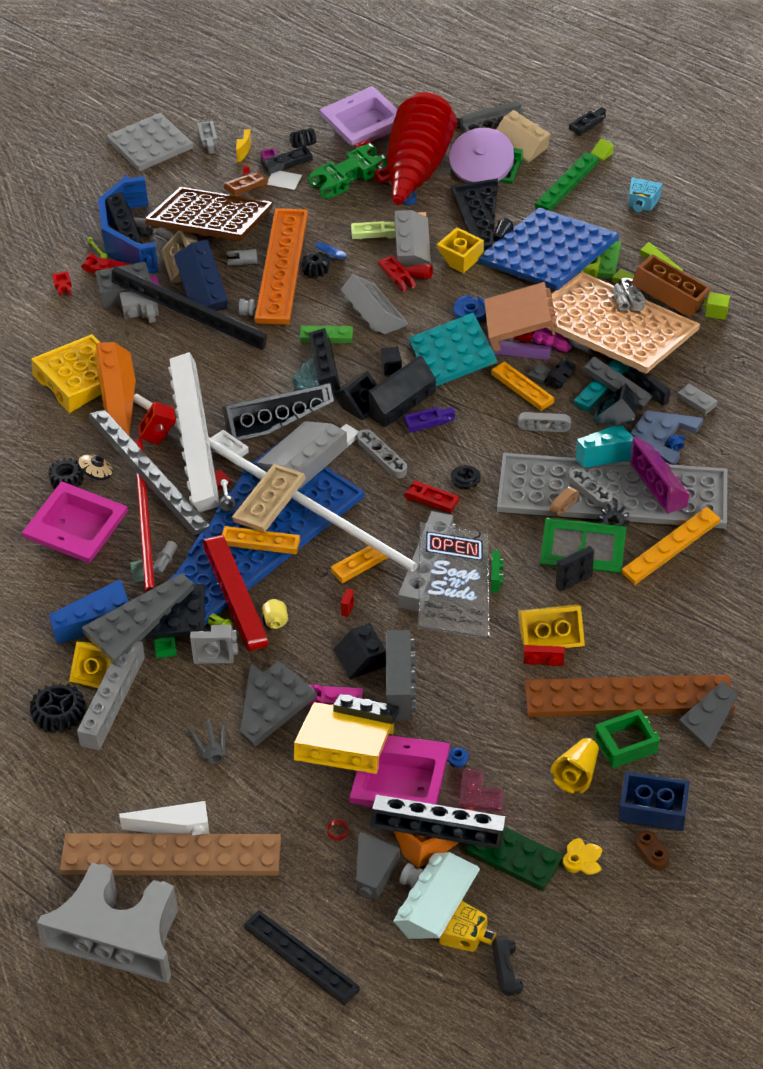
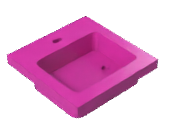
[22,481,128,564]
[350,735,450,808]

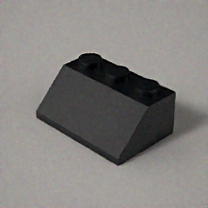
[593,383,640,426]

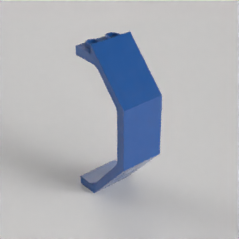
[98,174,159,274]

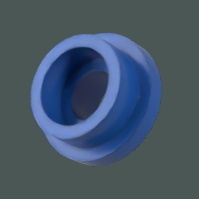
[448,747,469,768]

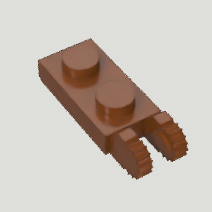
[224,172,268,196]

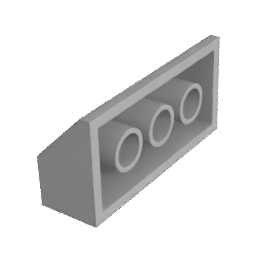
[341,274,408,334]

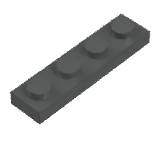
[583,357,653,411]

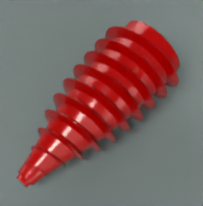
[387,92,457,205]

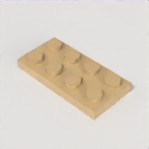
[232,464,306,533]

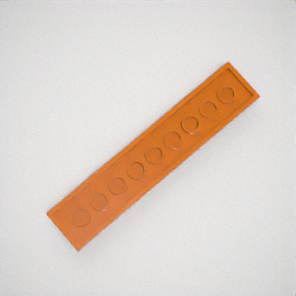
[255,208,308,325]

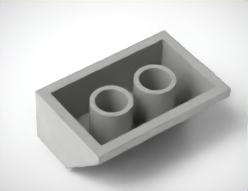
[394,210,431,265]

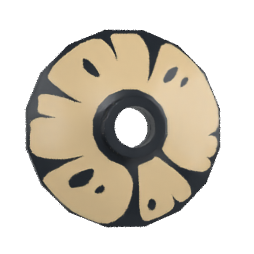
[77,454,113,480]

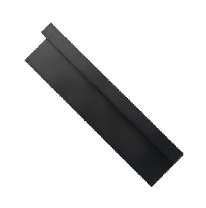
[309,328,341,391]

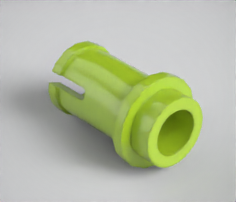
[208,613,234,630]

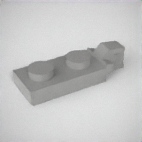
[197,121,218,154]

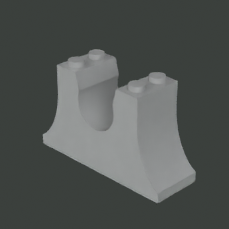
[37,863,178,984]

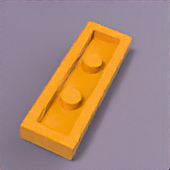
[331,546,388,583]

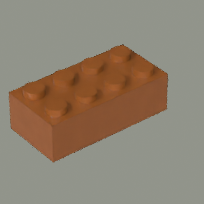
[631,254,711,318]

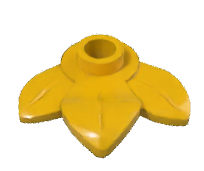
[563,838,602,875]

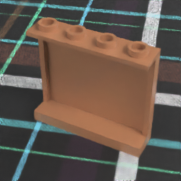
[484,282,557,352]

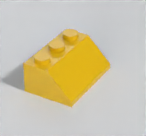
[518,604,585,648]

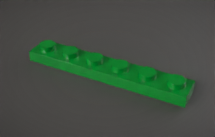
[535,152,599,211]

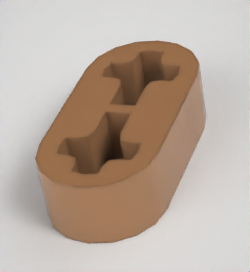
[550,486,579,516]

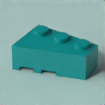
[576,425,634,468]

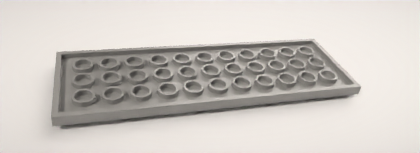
[497,453,728,529]

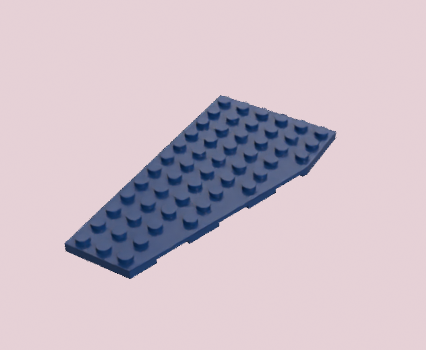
[170,440,365,625]

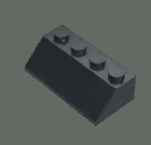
[369,355,436,427]

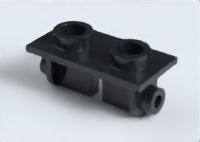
[546,355,576,389]

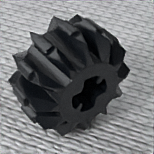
[289,128,317,148]
[301,251,330,279]
[597,503,630,536]

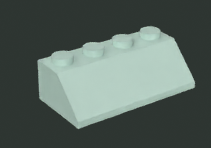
[393,852,480,939]

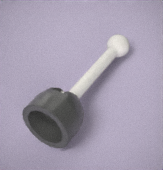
[220,479,235,512]

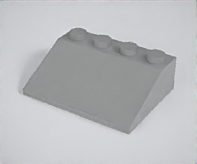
[257,421,347,490]

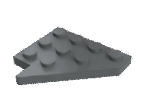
[241,661,317,747]

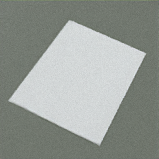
[267,171,302,190]

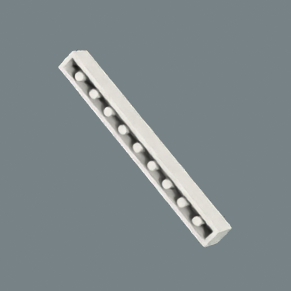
[168,352,220,513]

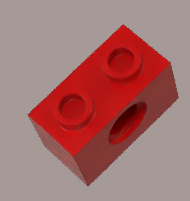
[138,402,176,444]

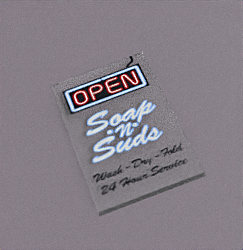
[418,522,489,639]

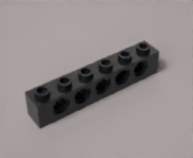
[370,795,505,849]

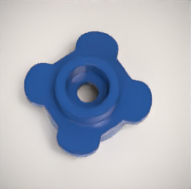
[666,435,685,451]

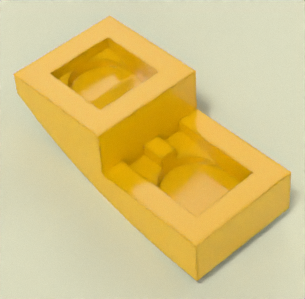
[236,129,252,162]

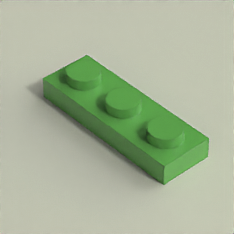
[598,241,621,279]
[300,326,353,343]

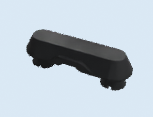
[492,935,523,996]

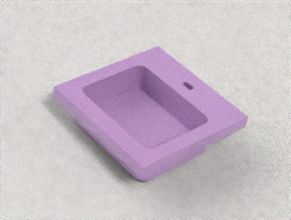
[319,86,397,148]

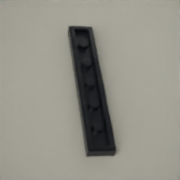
[244,910,360,1005]

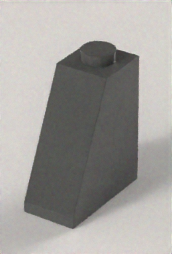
[356,832,400,901]

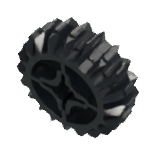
[30,682,86,733]

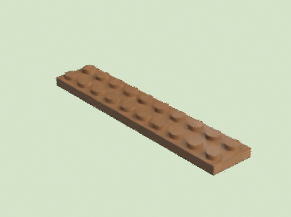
[60,833,281,876]

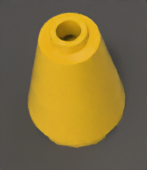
[550,738,599,793]

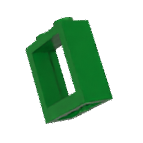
[594,709,660,769]

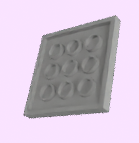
[107,113,194,172]

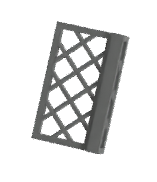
[460,101,526,132]

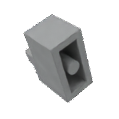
[119,291,159,323]

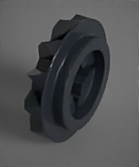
[451,465,481,489]

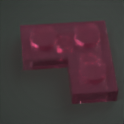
[460,769,504,812]

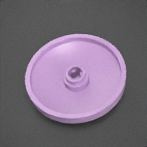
[450,128,514,183]

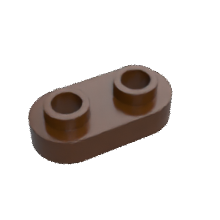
[635,831,669,870]

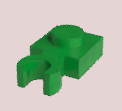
[154,637,177,658]

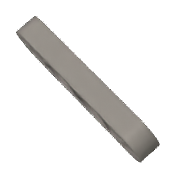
[357,429,407,479]

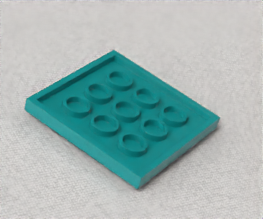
[408,313,497,386]

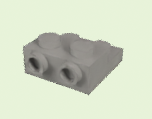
[190,625,238,664]

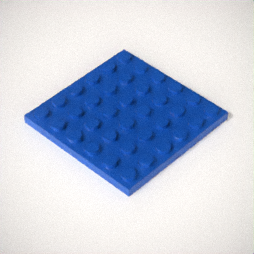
[478,208,619,290]

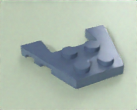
[630,411,703,465]

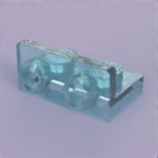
[292,357,320,391]

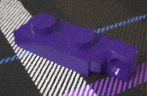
[403,407,455,433]

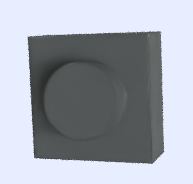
[528,364,552,385]

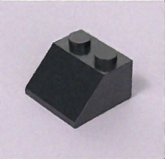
[333,371,377,420]
[334,623,386,679]

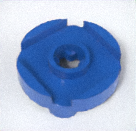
[454,295,486,322]

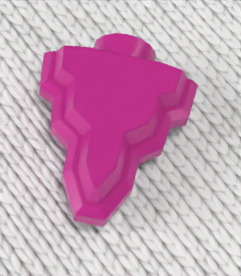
[531,328,571,352]

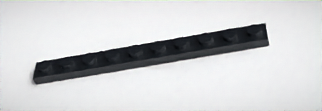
[111,266,267,350]

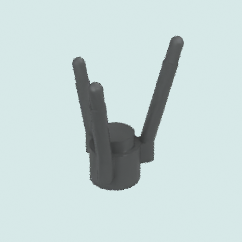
[189,719,227,764]

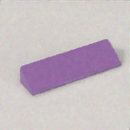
[487,339,552,360]

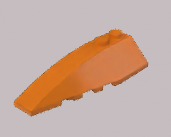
[95,342,136,436]

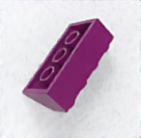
[630,437,690,514]

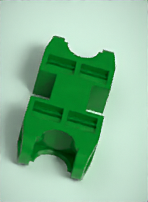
[308,144,388,199]

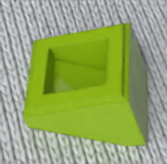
[591,138,614,161]

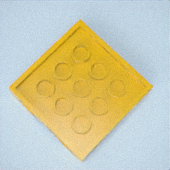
[31,334,102,414]

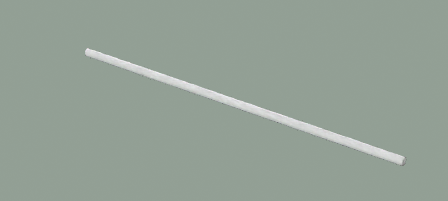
[133,394,417,572]

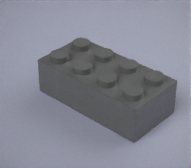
[386,630,416,720]

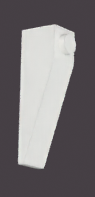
[119,801,210,835]

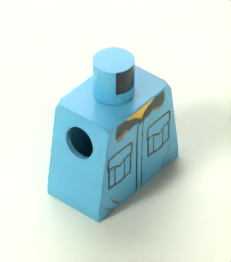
[629,177,662,212]

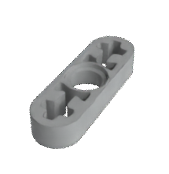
[620,278,646,311]
[518,412,571,432]
[569,468,613,508]

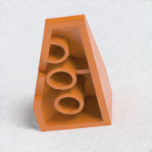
[394,809,474,868]

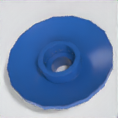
[315,242,347,261]

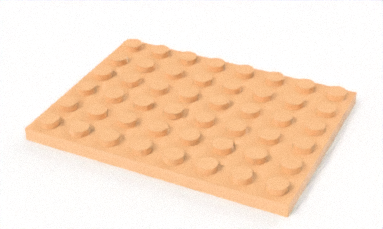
[546,272,700,374]

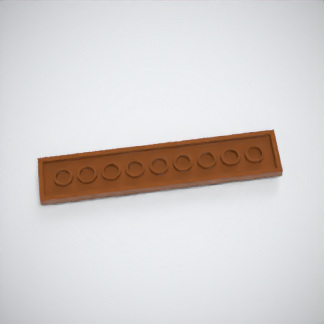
[525,674,735,717]

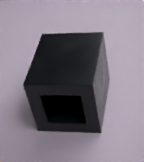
[381,346,402,376]

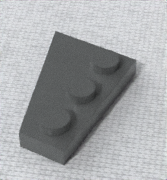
[679,681,738,751]

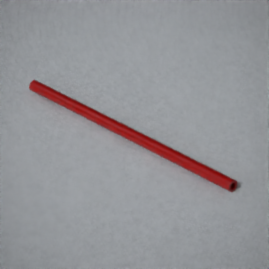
[134,438,155,592]

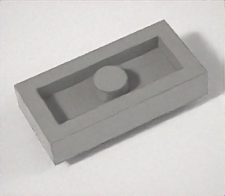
[677,384,717,415]

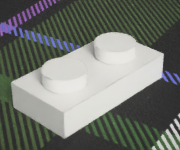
[211,430,249,457]

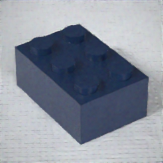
[618,771,690,831]

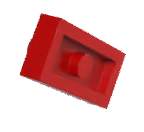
[523,645,565,666]

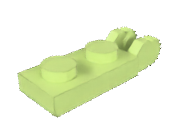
[351,221,396,239]

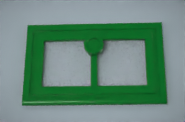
[540,518,626,574]

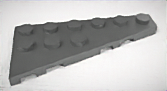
[82,573,194,665]

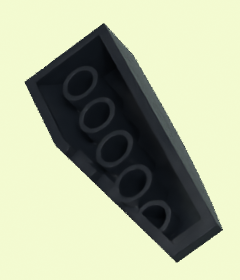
[222,384,334,440]

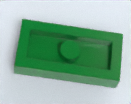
[491,550,504,593]

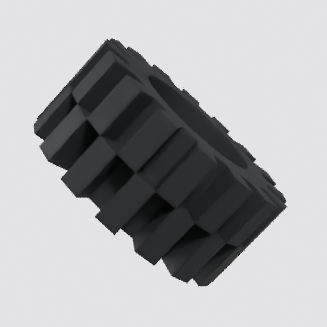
[48,458,84,489]

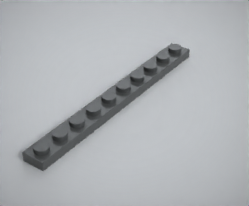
[88,410,209,536]

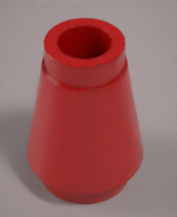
[407,263,433,280]

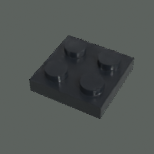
[556,546,594,591]

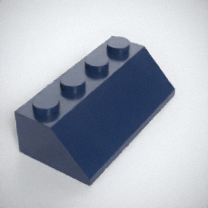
[174,240,228,311]

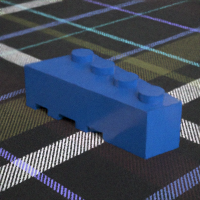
[49,579,129,644]

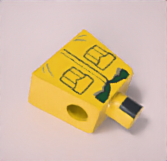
[439,901,496,952]

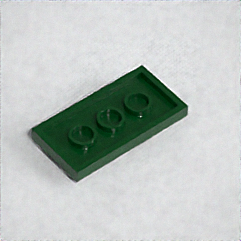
[466,826,564,892]

